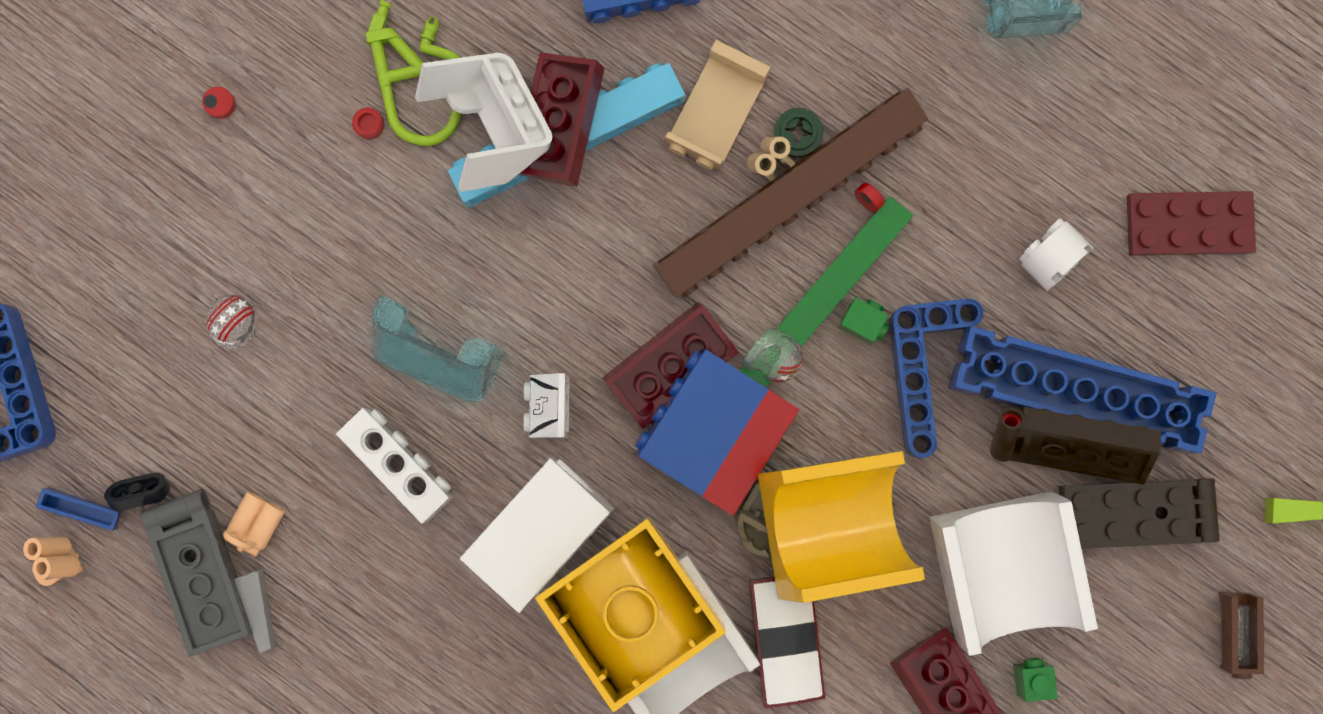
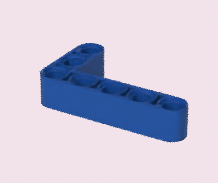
[889,299,983,458]
[0,303,56,463]

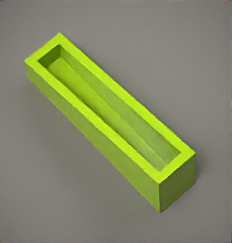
[1265,498,1323,524]

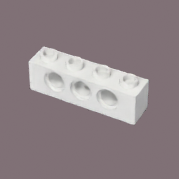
[336,408,453,524]

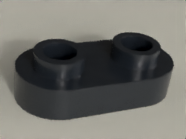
[104,473,170,511]

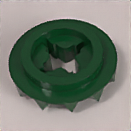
[774,108,823,157]

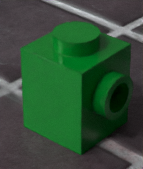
[838,297,889,345]
[1013,658,1058,702]

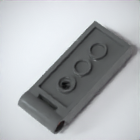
[140,489,252,657]

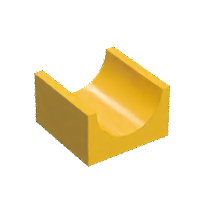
[758,451,925,603]
[535,516,726,713]

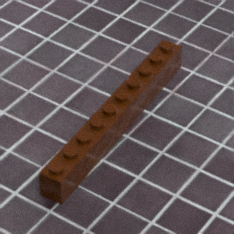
[652,88,928,298]

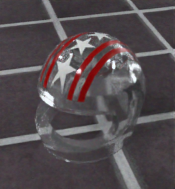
[206,294,258,349]
[742,327,803,382]

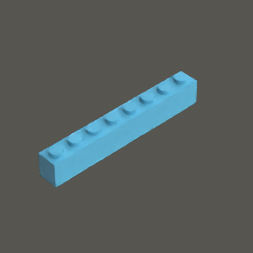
[447,63,685,208]

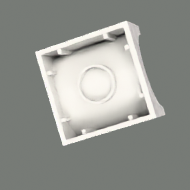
[459,458,615,613]
[929,491,1098,656]
[628,551,760,714]

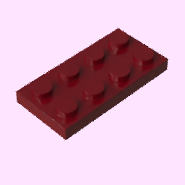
[1127,191,1256,256]

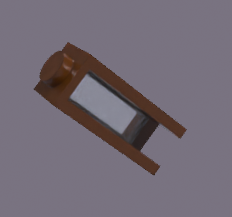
[1218,592,1264,679]

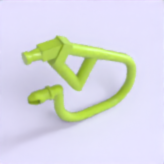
[365,0,462,146]

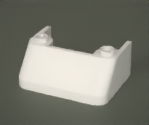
[415,53,552,192]

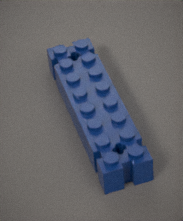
[948,326,1217,454]

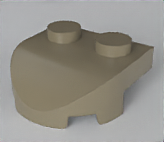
[737,480,771,558]

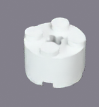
[1019,218,1094,292]

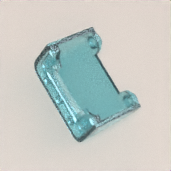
[372,294,506,402]

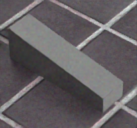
[234,569,276,653]

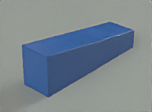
[36,487,122,531]

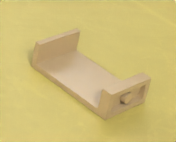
[665,40,771,171]

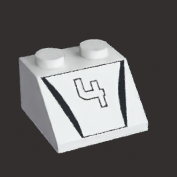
[524,373,570,439]

